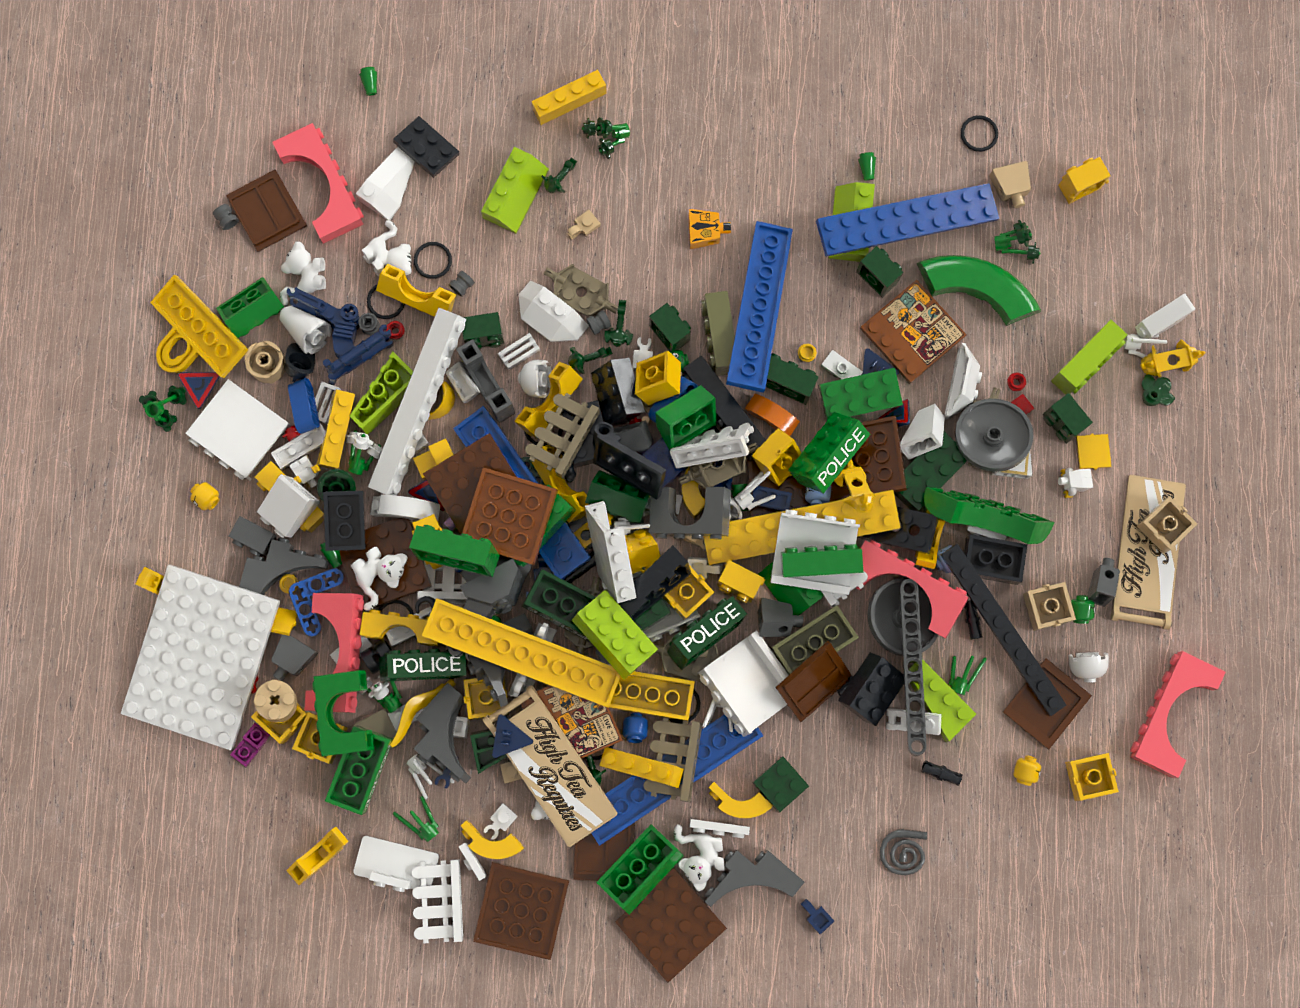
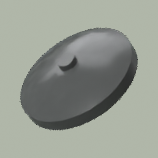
[955,399,1034,472]
[867,579,938,656]

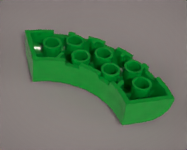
[917,255,1041,326]
[924,487,1055,544]

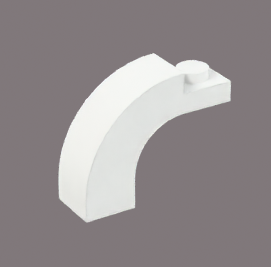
[370,495,440,521]

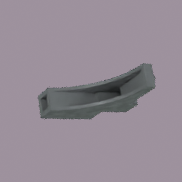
[239,538,329,595]
[467,613,534,707]
[414,683,471,783]
[704,850,805,907]

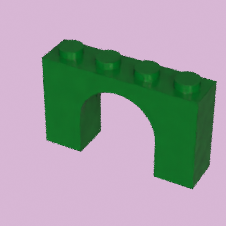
[312,670,374,756]

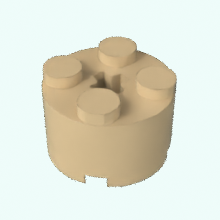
[245,341,285,384]
[254,680,297,722]

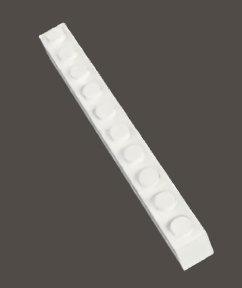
[368,308,466,496]

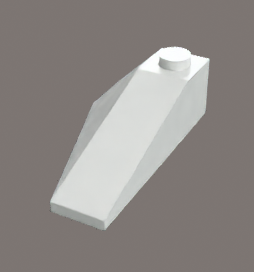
[356,147,415,221]

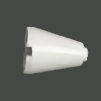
[279,306,332,354]

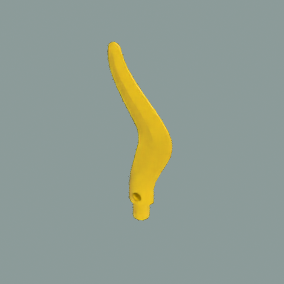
[390,679,456,747]

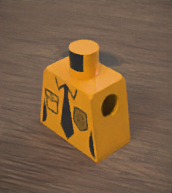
[689,209,731,249]

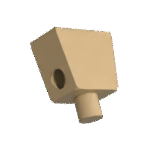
[989,161,1031,208]

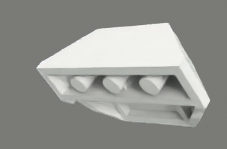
[519,281,589,342]
[944,343,982,420]

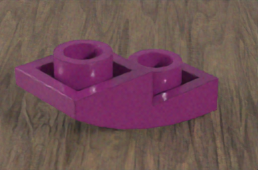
[230,723,270,768]

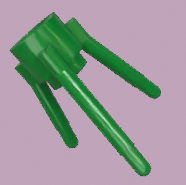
[948,656,987,696]
[393,796,439,842]

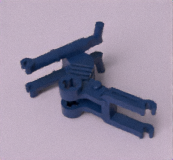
[287,287,393,385]

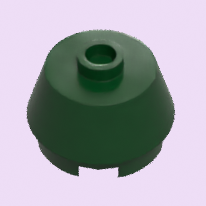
[317,469,356,502]

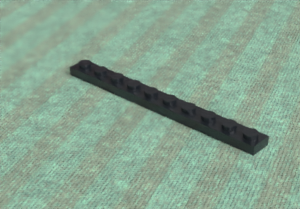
[940,544,1066,716]

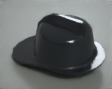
[284,343,315,382]

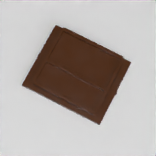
[226,169,307,252]
[775,641,852,722]
[1003,658,1092,750]
[573,822,635,881]

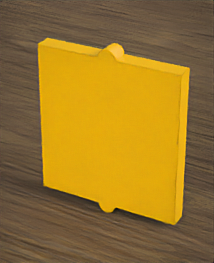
[1076,433,1112,470]
[271,607,298,636]

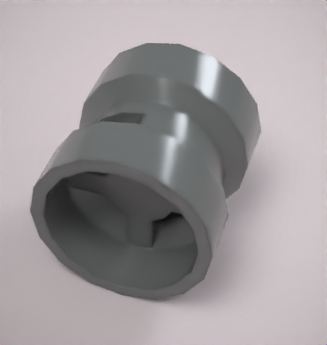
[213,204,239,230]
[448,270,475,297]
[586,310,611,335]
[359,313,380,336]

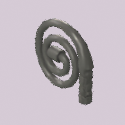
[880,829,927,876]

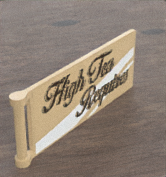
[1111,475,1186,630]
[482,685,618,847]

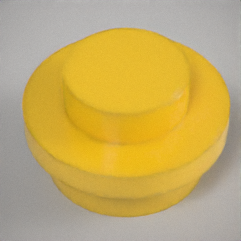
[798,344,817,363]
[279,574,299,594]

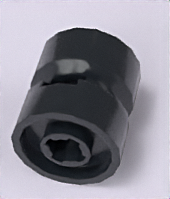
[360,639,392,674]

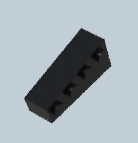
[615,545,692,621]

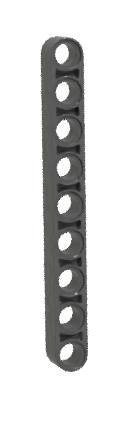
[900,579,927,756]

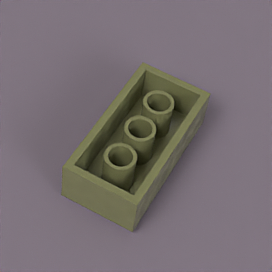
[701,291,735,376]
[771,605,859,675]

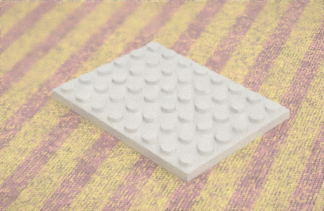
[121,565,280,750]

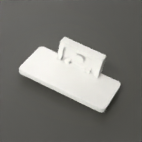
[354,836,439,892]

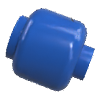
[622,713,648,743]

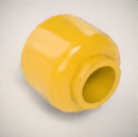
[190,482,220,510]
[1013,755,1041,786]

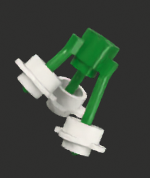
[346,430,383,475]
[357,675,402,713]

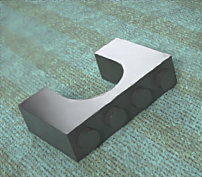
[456,339,515,423]
[649,487,731,540]

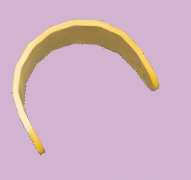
[428,380,455,420]

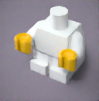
[289,455,321,488]
[1058,467,1093,498]

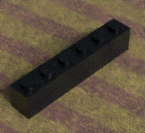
[683,355,766,462]

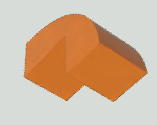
[745,393,800,436]

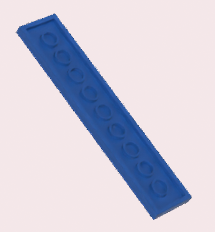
[816,183,1000,257]
[726,221,793,393]
[453,406,592,580]
[592,714,763,846]

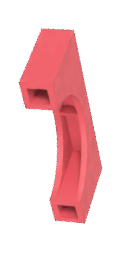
[272,123,364,244]
[856,539,969,639]
[304,593,364,713]
[1130,651,1226,778]

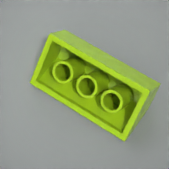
[481,147,549,234]
[828,182,875,262]

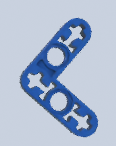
[289,569,344,636]

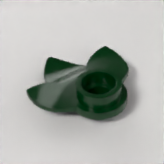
[1141,374,1175,406]

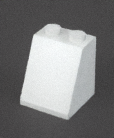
[257,474,320,538]

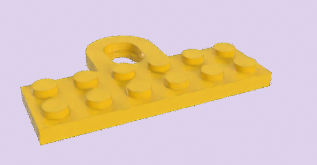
[150,275,248,378]

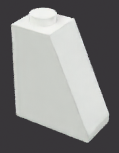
[1135,294,1195,339]
[900,404,945,460]

